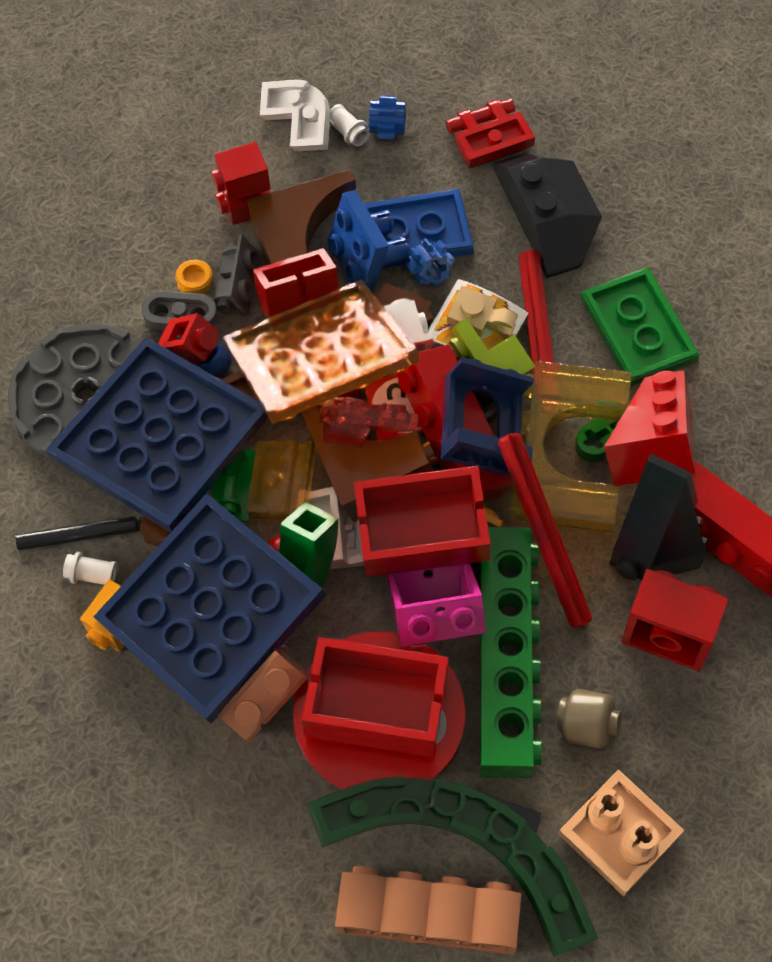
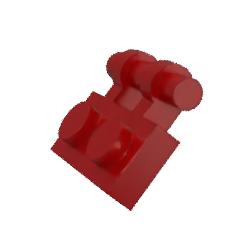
[445,98,535,169]

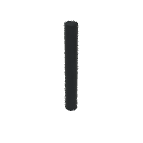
[15,516,138,550]

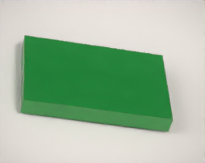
[580,267,700,387]

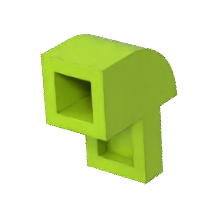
[450,318,536,376]

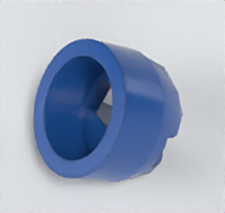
[198,343,232,376]

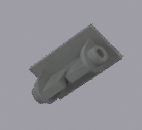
[214,234,260,316]

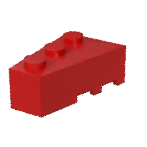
[604,370,695,487]

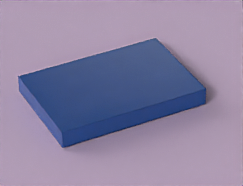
[364,189,474,269]

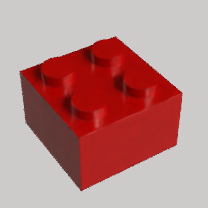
[621,569,729,672]

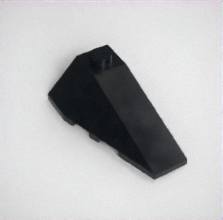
[609,454,709,580]

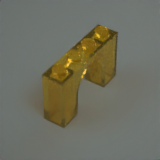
[510,361,631,534]

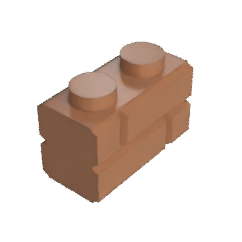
[218,648,307,743]

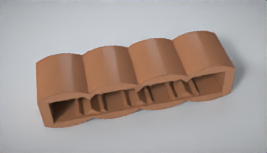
[335,866,521,954]

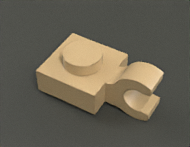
[446,286,518,338]

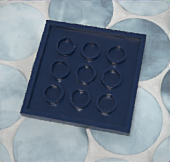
[46,338,270,533]
[93,494,327,724]

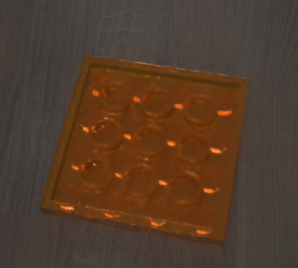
[223,279,420,424]

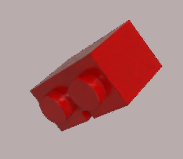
[211,141,271,225]
[253,248,341,326]

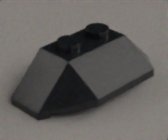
[492,153,602,278]

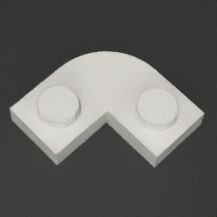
[260,80,330,151]

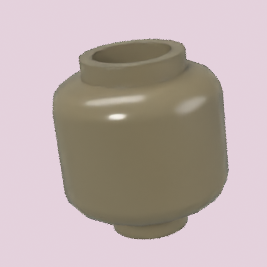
[556,689,622,749]

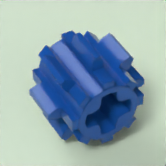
[369,95,406,140]
[406,238,455,287]

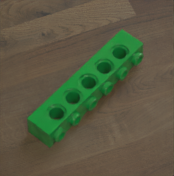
[480,527,542,778]

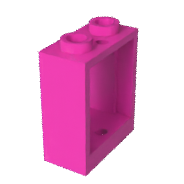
[386,563,486,647]

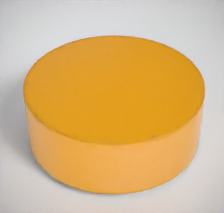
[175,259,214,294]

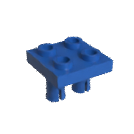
[327,190,411,297]

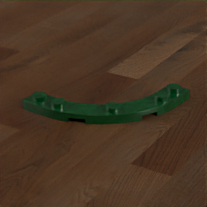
[306,777,599,957]

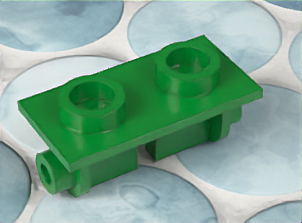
[212,447,256,522]

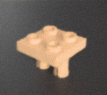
[558,769,684,897]

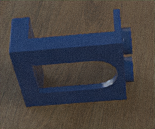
[441,357,534,477]

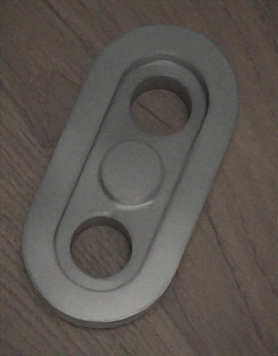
[141,291,218,331]

